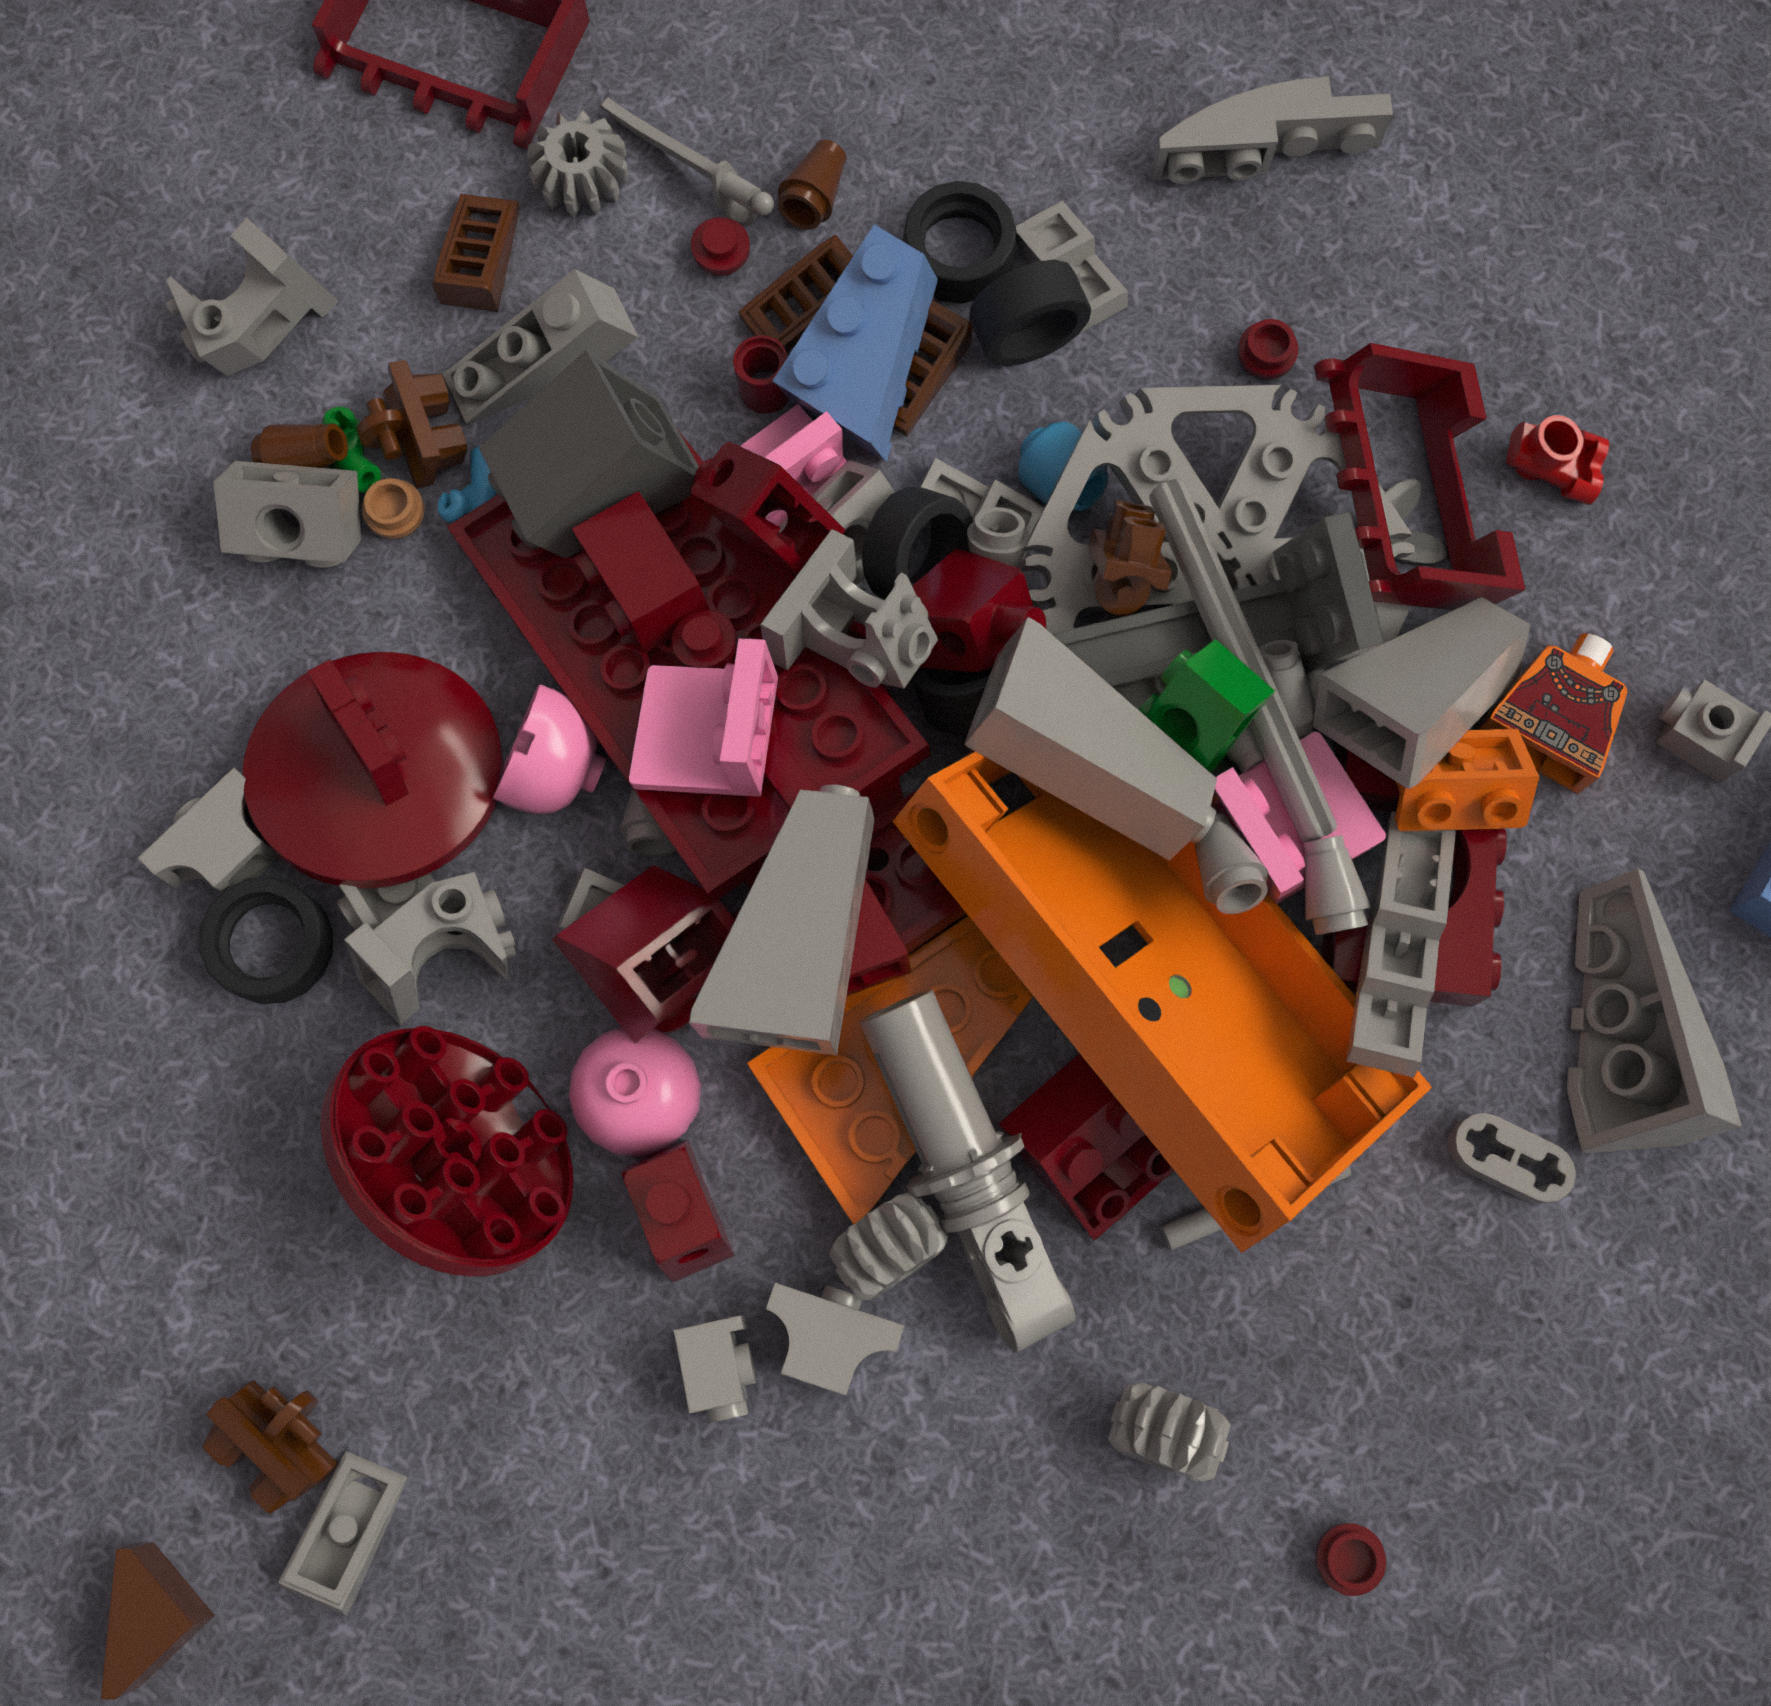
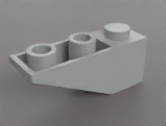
[443,269,638,425]

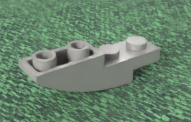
[1152,76,1393,184]

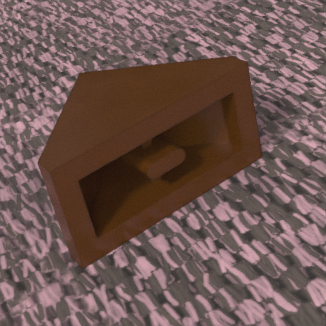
[101,1542,215,1700]

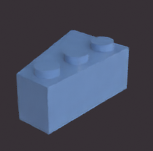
[773,224,938,463]

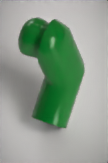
[322,406,381,493]

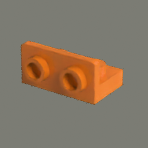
[1395,729,1539,831]

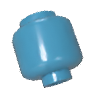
[1018,421,1109,511]

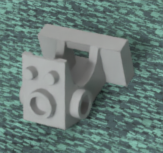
[166,217,339,377]
[761,529,938,688]
[344,872,516,1026]

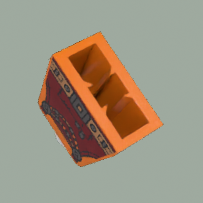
[1476,633,1628,794]

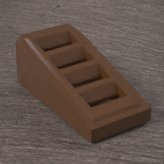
[432,194,520,312]
[738,235,853,352]
[893,300,973,436]

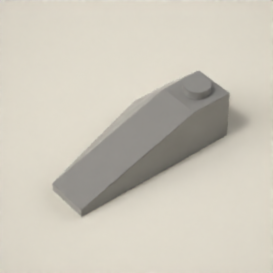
[1567,868,1742,1153]

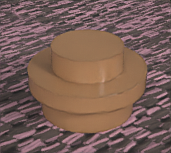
[362,478,425,539]

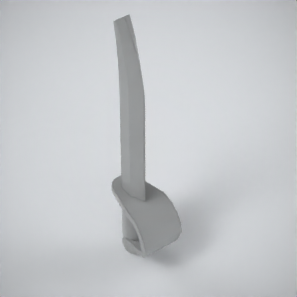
[600,97,774,226]

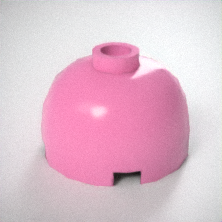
[492,684,606,815]
[569,1027,701,1158]

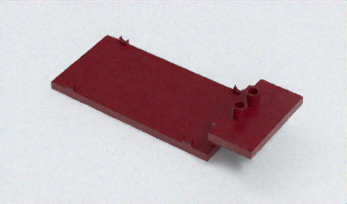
[447,430,966,953]

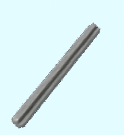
[1149,478,1337,843]

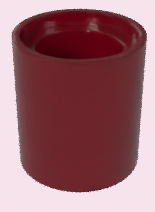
[733,335,789,414]

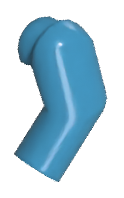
[437,447,498,524]

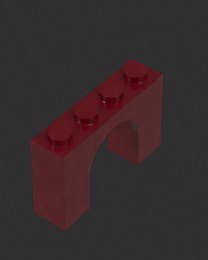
[1322,743,1507,1007]

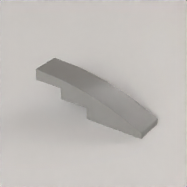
[1346,811,1456,1078]

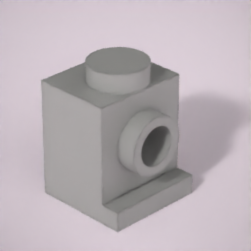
[1656,679,1771,783]
[674,1315,757,1423]

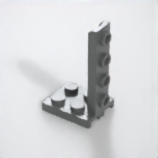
[1052,511,1384,688]

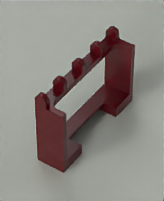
[311,0,590,149]
[1314,343,1525,610]

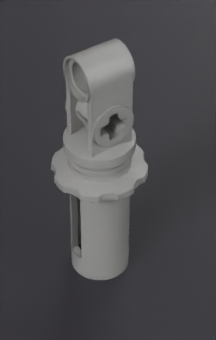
[859,989,1076,1353]

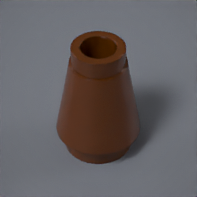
[777,139,847,230]
[251,423,348,468]

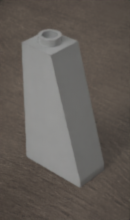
[1313,597,1531,789]
[964,617,1217,860]
[689,785,875,1055]

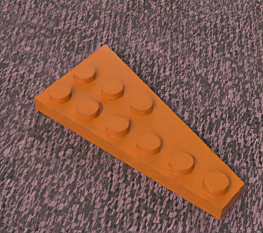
[747,916,1034,1224]

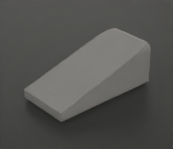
[278,1451,408,1617]

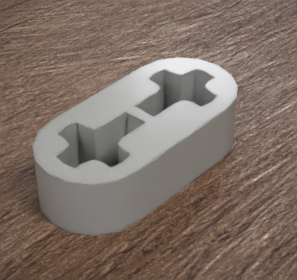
[1447,1113,1576,1204]

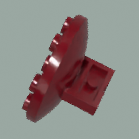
[243,652,504,889]
[320,1026,574,1277]

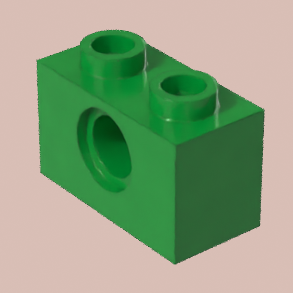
[1138,639,1275,774]

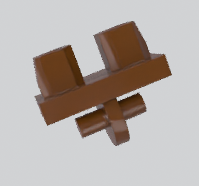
[356,360,468,489]
[1088,500,1172,615]
[202,1380,338,1513]

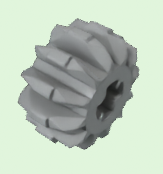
[527,109,629,218]
[829,1193,948,1300]
[1108,1382,1231,1482]

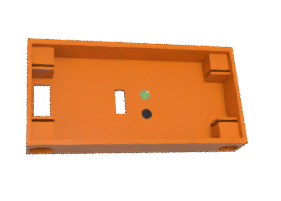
[892,751,1432,1253]

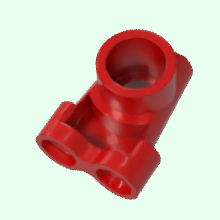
[1506,415,1609,505]

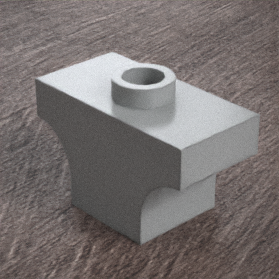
[138,768,279,892]
[766,1283,904,1395]

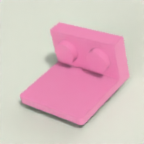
[629,639,778,797]
[1211,732,1386,904]

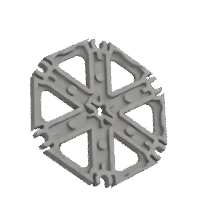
[1021,385,1415,740]

